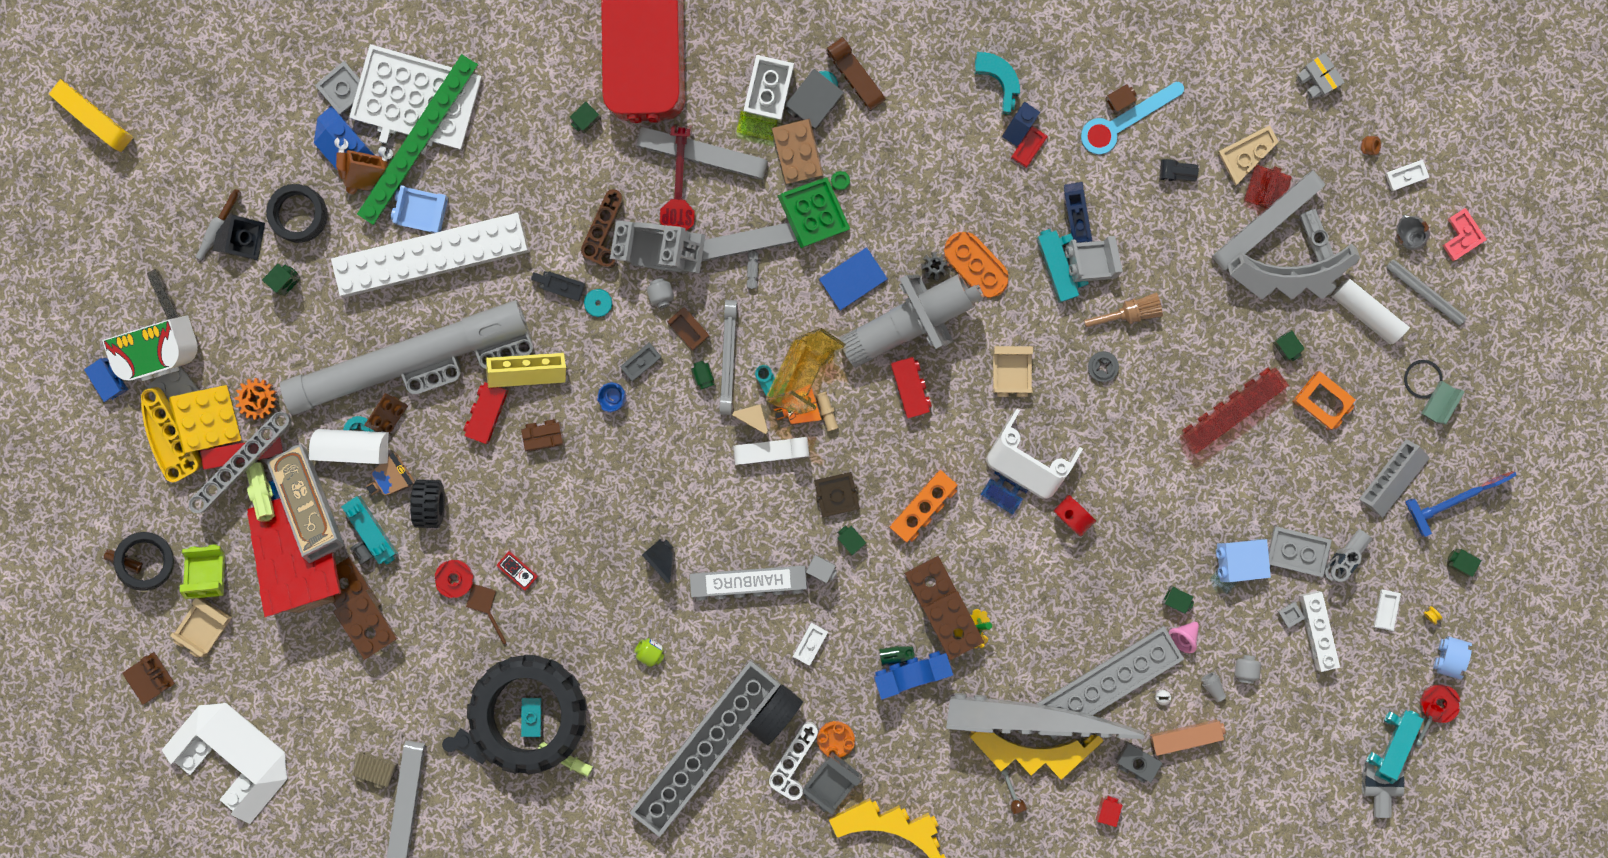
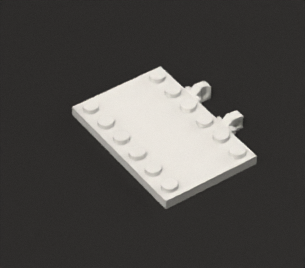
[349,44,482,155]

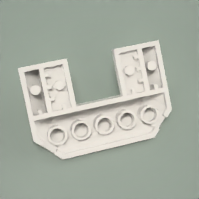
[162,703,287,824]

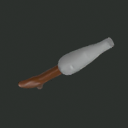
[195,189,241,260]

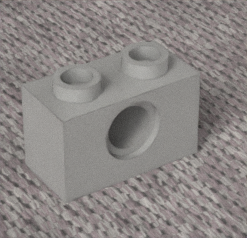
[806,554,837,583]

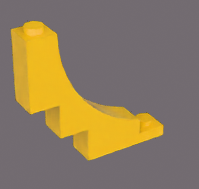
[969,731,1104,780]

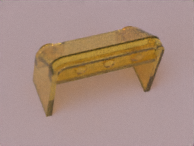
[766,328,846,414]

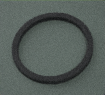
[1404,360,1443,398]

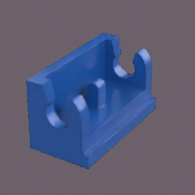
[84,358,129,402]

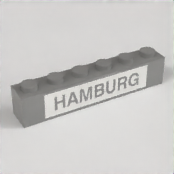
[690,565,807,601]

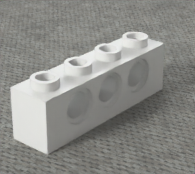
[1299,591,1340,672]

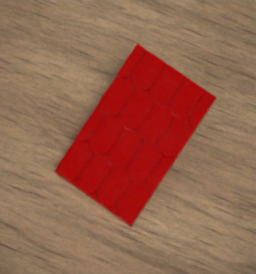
[247,499,341,618]

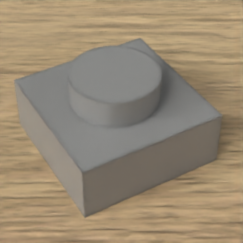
[1277,602,1305,628]

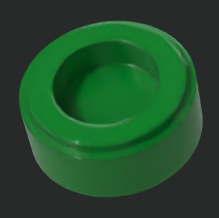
[831,171,850,191]

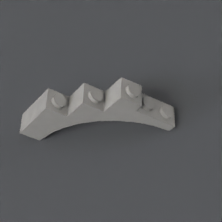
[1227,243,1360,300]

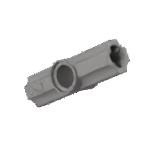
[1299,209,1334,262]

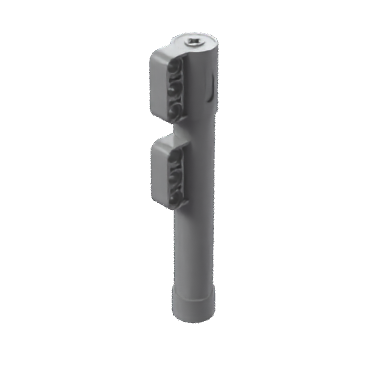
[280,300,534,416]

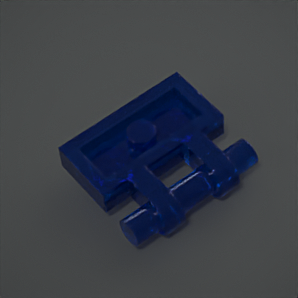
[980,471,1028,515]

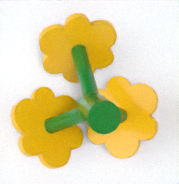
[953,609,992,648]

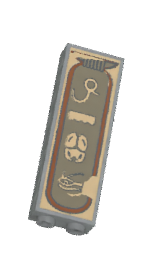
[266,444,345,563]

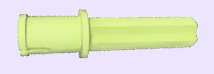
[538,742,593,778]

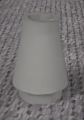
[1201,672,1226,702]

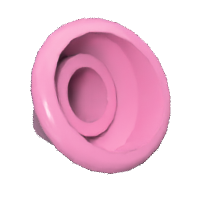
[1168,622,1199,654]

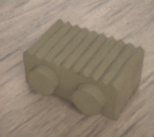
[351,751,398,789]

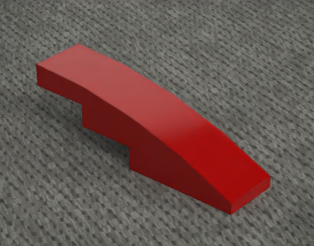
[200,437,283,470]

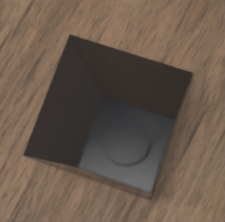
[213,214,265,260]
[642,539,674,584]

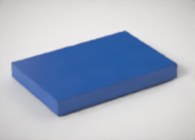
[819,247,888,311]

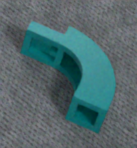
[974,52,1020,115]

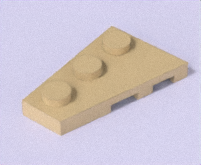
[1218,125,1279,186]

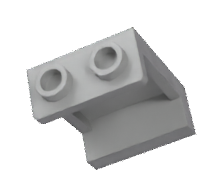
[1065,236,1123,282]

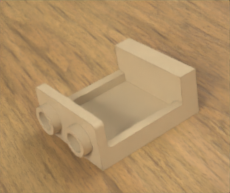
[993,346,1033,397]
[170,598,232,658]

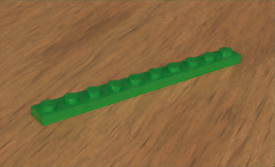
[357,54,479,225]

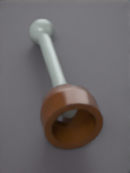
[1001,768,1027,815]

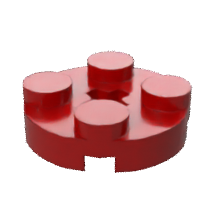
[435,560,474,598]
[1420,684,1460,723]

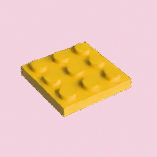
[169,385,241,454]

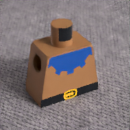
[366,452,415,496]

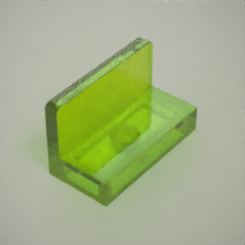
[736,111,778,142]

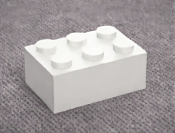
[744,55,794,123]

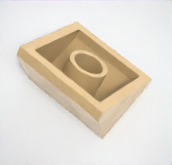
[732,404,768,435]

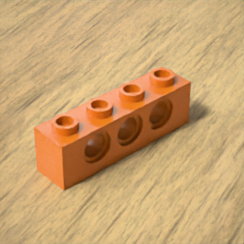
[889,470,957,543]

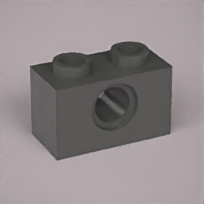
[1115,741,1162,783]

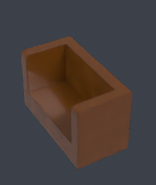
[667,307,710,351]

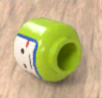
[634,638,664,667]

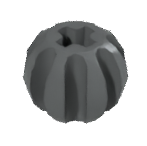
[921,252,950,280]

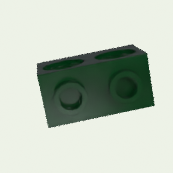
[262,263,300,296]

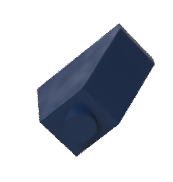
[1002,102,1040,147]

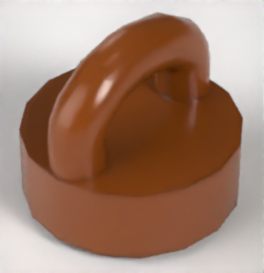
[1361,136,1381,155]

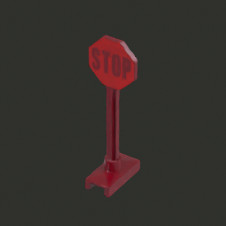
[660,124,695,231]

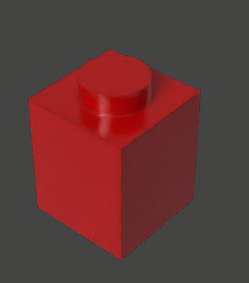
[1096,795,1123,827]

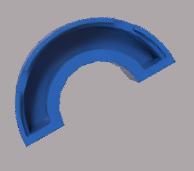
[874,651,953,700]

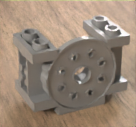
[610,220,706,273]

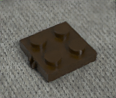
[814,472,860,518]

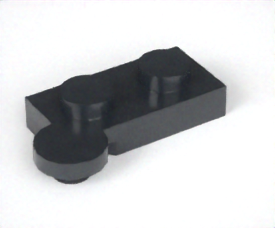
[442,728,486,764]

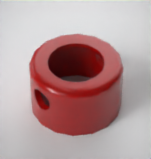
[1054,495,1096,537]

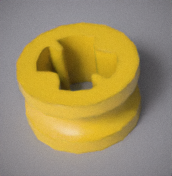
[1423,606,1443,625]

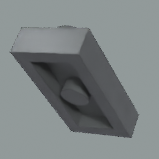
[620,342,662,382]

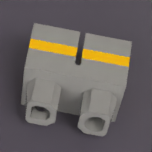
[1296,52,1345,100]

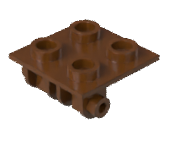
[364,393,408,434]
[122,652,175,705]

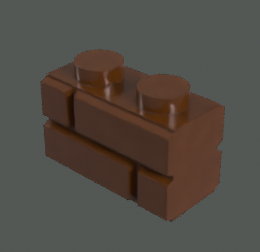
[521,419,565,452]

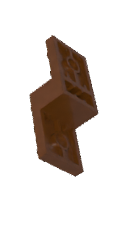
[904,556,984,660]
[333,557,398,660]

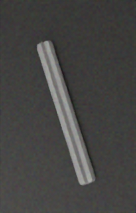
[1386,260,1466,325]

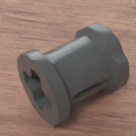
[350,540,374,565]

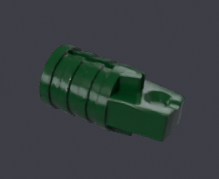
[879,646,915,666]

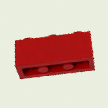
[890,357,932,419]
[463,382,508,444]

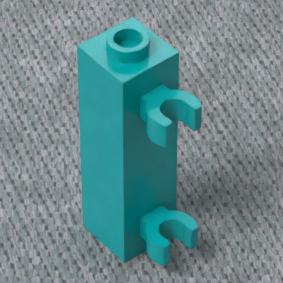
[1036,229,1089,303]
[341,496,398,565]
[1366,710,1424,784]

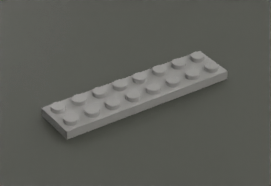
[1036,626,1184,739]

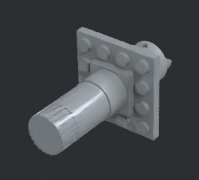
[839,274,984,368]

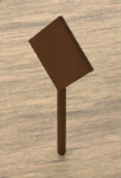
[466,584,506,644]

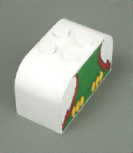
[102,315,197,381]

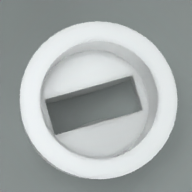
[1155,690,1171,706]

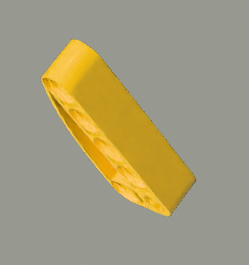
[48,79,134,152]
[141,387,202,482]

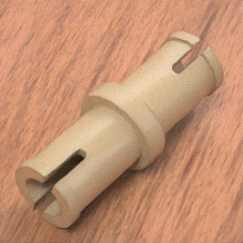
[815,391,839,431]

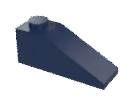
[1064,182,1093,243]

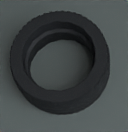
[266,184,328,243]
[113,532,174,591]
[747,685,803,746]

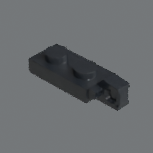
[531,271,585,302]

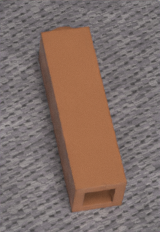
[1149,719,1226,756]

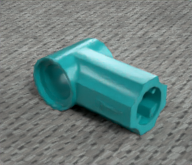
[755,365,784,403]

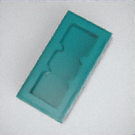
[521,698,542,737]

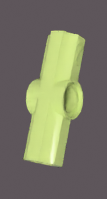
[246,463,275,521]

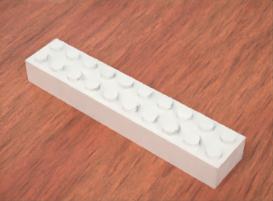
[331,213,530,298]

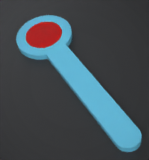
[1081,82,1184,154]

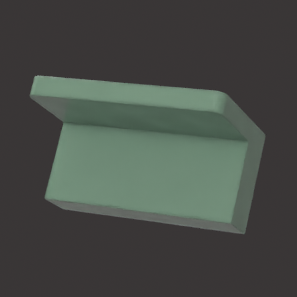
[1421,381,1465,425]

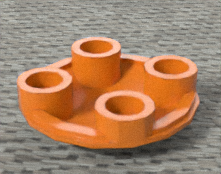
[817,721,855,758]

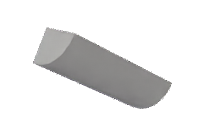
[1359,439,1430,518]

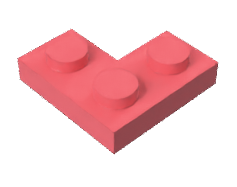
[1442,208,1487,261]

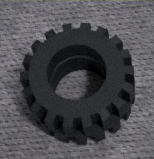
[410,479,445,528]

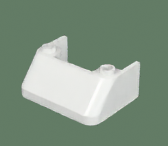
[986,409,1083,499]

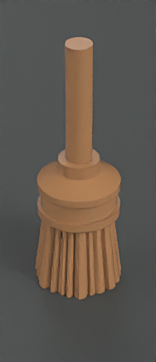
[1084,293,1163,327]

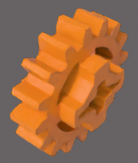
[234,378,278,420]

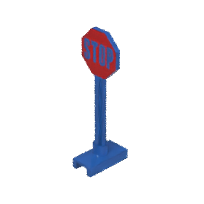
[1405,471,1516,537]

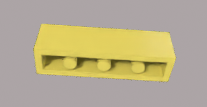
[486,353,566,388]

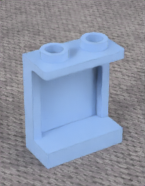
[391,185,449,233]
[1216,539,1271,582]

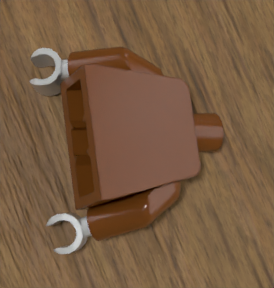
[334,138,393,195]

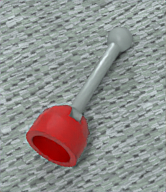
[1415,703,1444,746]

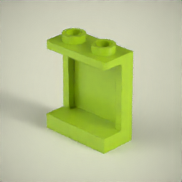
[180,545,225,599]

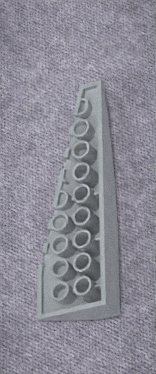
[946,693,1144,739]

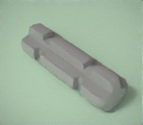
[747,251,759,289]

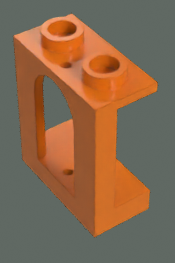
[1292,371,1356,430]

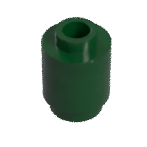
[691,360,715,390]

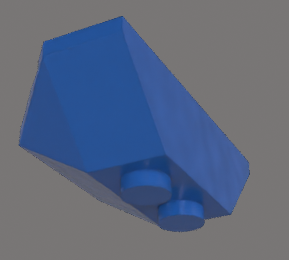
[314,105,376,170]

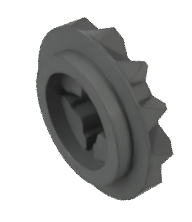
[1088,351,1119,382]

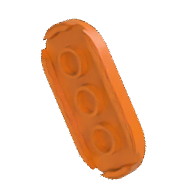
[944,232,1008,298]

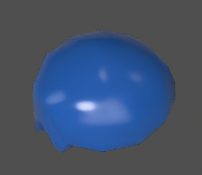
[597,382,626,413]

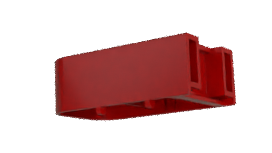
[601,0,685,123]

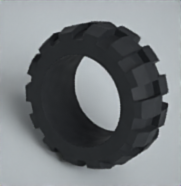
[466,655,588,775]

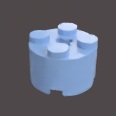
[1433,636,1472,680]

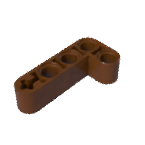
[826,37,886,111]
[581,189,623,268]

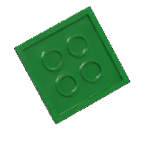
[777,177,850,248]

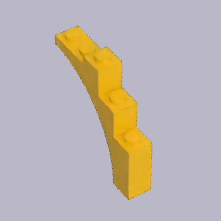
[829,798,946,858]

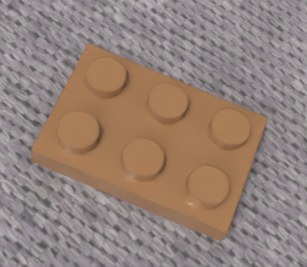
[772,119,824,184]

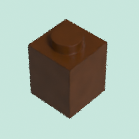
[1105,84,1137,115]

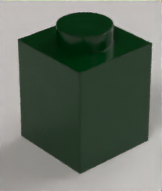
[570,102,601,134]
[1272,330,1305,362]
[837,525,867,555]
[1448,548,1482,577]
[1162,586,1194,614]

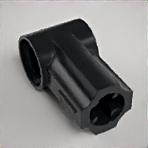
[1159,159,1199,182]

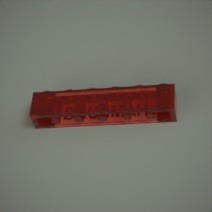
[1180,367,1289,454]

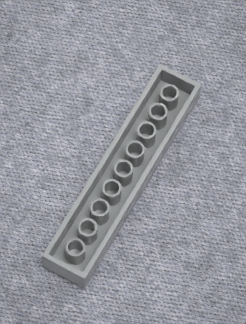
[630,659,781,837]

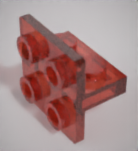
[1244,165,1292,209]

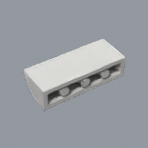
[1331,279,1410,344]
[309,429,389,464]

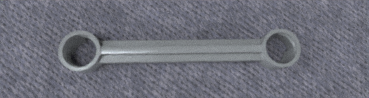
[720,300,737,415]

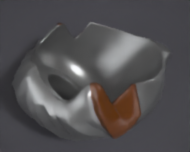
[1396,214,1430,250]

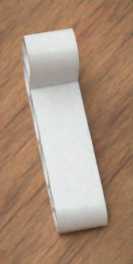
[733,437,809,465]
[769,722,818,800]

